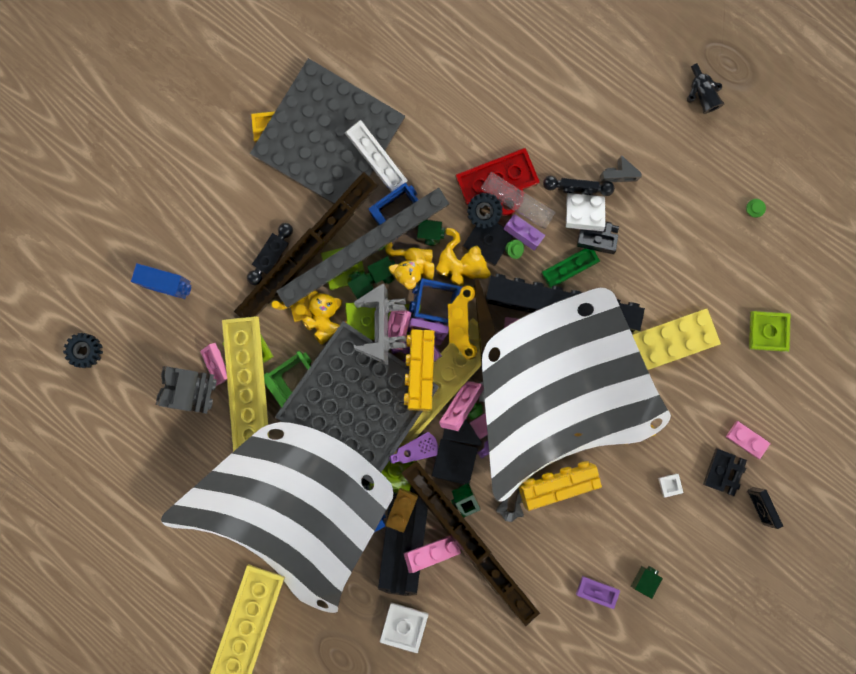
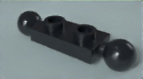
[543,175,615,196]
[247,223,293,285]

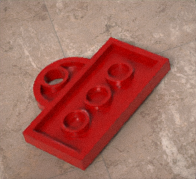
[455,148,540,216]

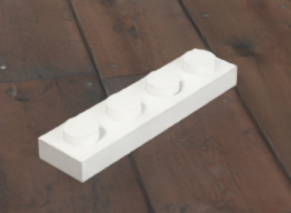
[345,120,408,192]

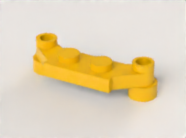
[448,286,478,359]

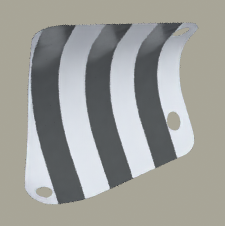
[482,288,671,501]
[161,422,393,613]

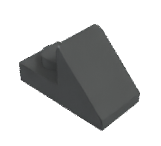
[600,156,642,183]

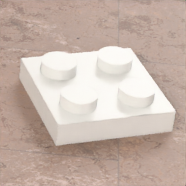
[566,193,605,231]
[380,602,428,653]

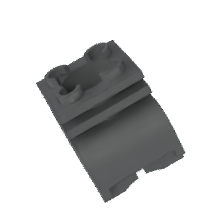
[155,366,216,414]

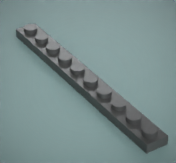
[277,188,449,308]

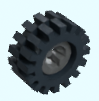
[467,193,503,228]
[63,333,103,368]

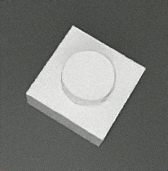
[658,474,683,498]

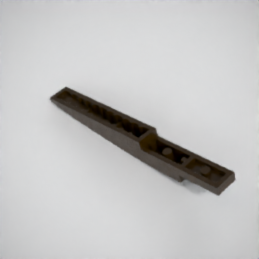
[234,172,379,318]
[474,279,500,363]
[401,460,540,626]

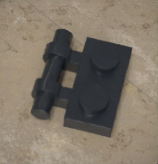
[577,222,619,255]
[703,449,747,497]

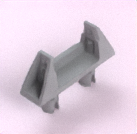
[354,284,406,365]

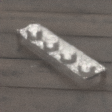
[481,172,556,229]

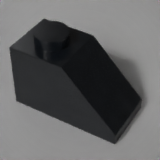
[442,419,482,446]

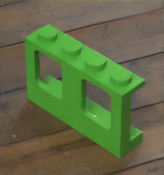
[264,351,312,408]

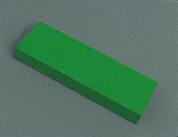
[541,248,600,288]

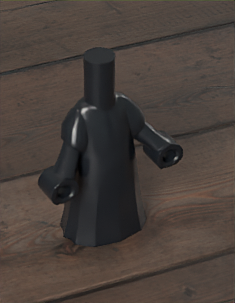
[687,63,724,114]

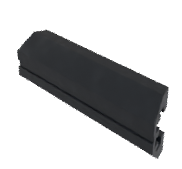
[378,487,428,596]

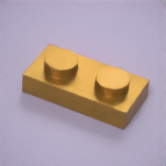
[385,488,418,533]

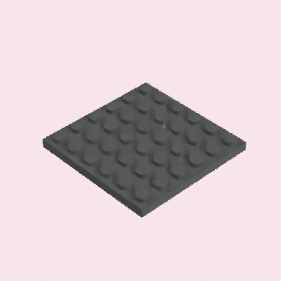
[250,58,405,204]
[275,321,439,484]

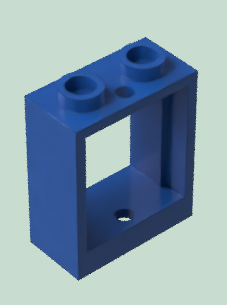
[368,182,418,242]
[131,263,191,299]
[409,278,465,325]

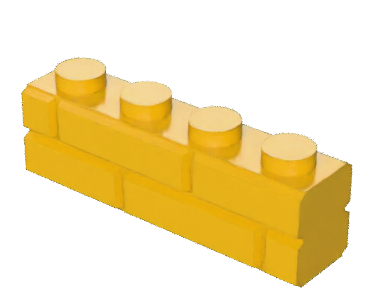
[404,330,435,411]
[519,461,602,511]

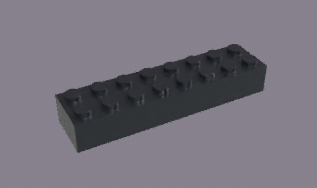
[485,274,645,335]

